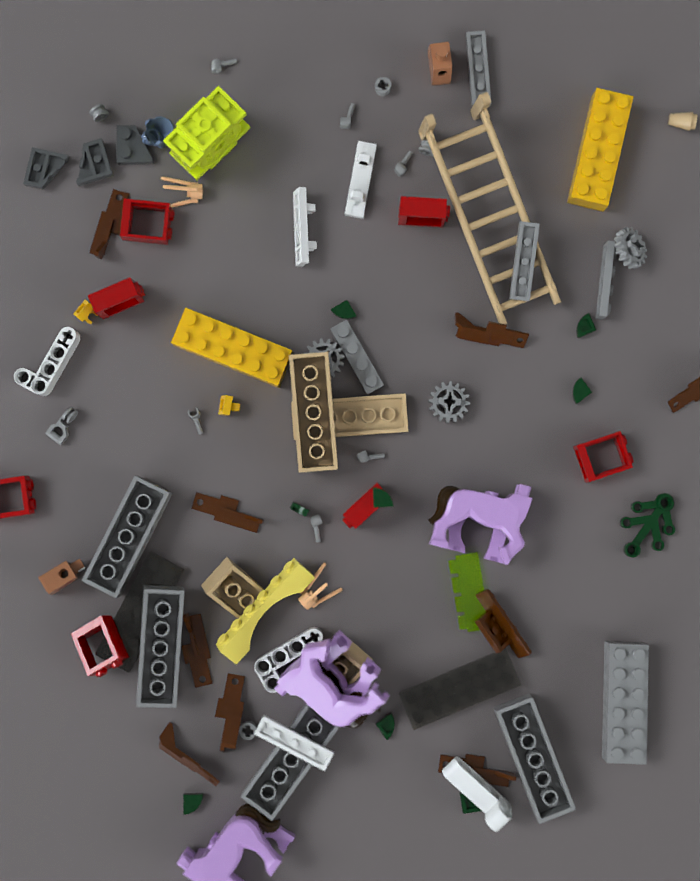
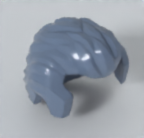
[141,116,175,149]

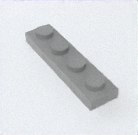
[466,31,491,107]
[509,221,540,301]
[595,241,617,320]
[330,319,384,395]

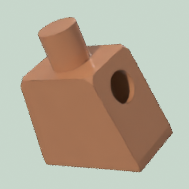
[428,42,452,86]
[38,558,86,595]

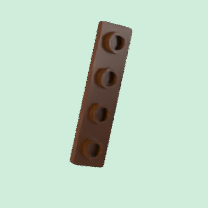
[474,589,532,658]

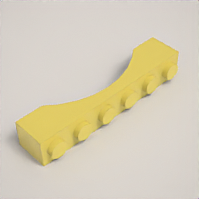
[216,558,315,665]

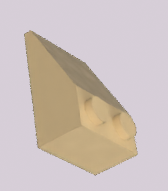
[201,557,265,619]
[332,634,373,685]

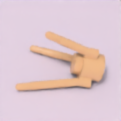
[160,176,203,208]
[298,562,343,610]

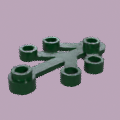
[620,493,675,558]

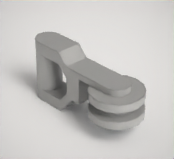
[45,407,78,446]

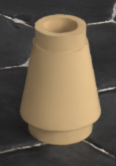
[668,112,698,131]

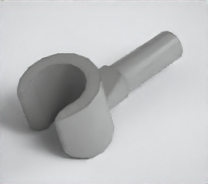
[211,58,237,73]
[340,103,355,129]
[394,151,413,177]
[188,407,203,435]
[357,450,385,463]
[310,514,323,542]

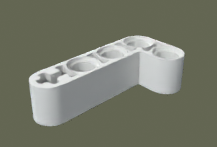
[14,327,80,396]
[254,627,323,693]
[442,756,512,832]

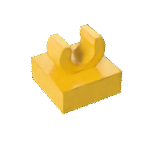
[73,300,98,324]
[218,395,240,416]

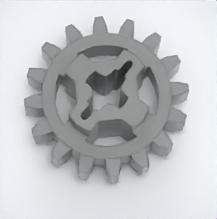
[614,227,647,269]
[304,338,344,378]
[428,381,470,423]

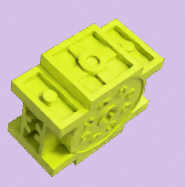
[163,86,250,181]

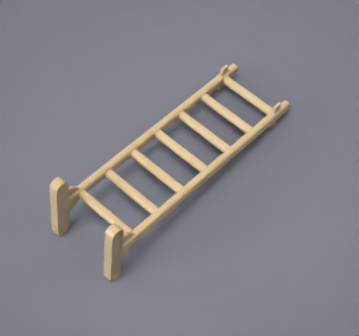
[419,92,561,325]

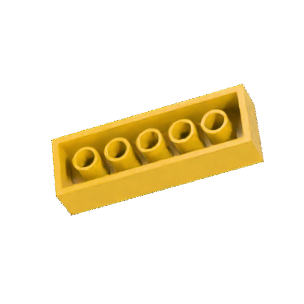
[567,88,634,212]
[171,307,293,388]

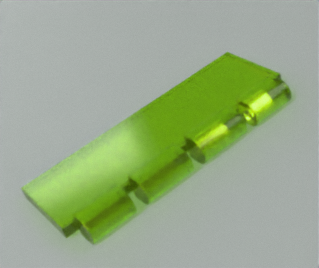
[448,552,486,632]

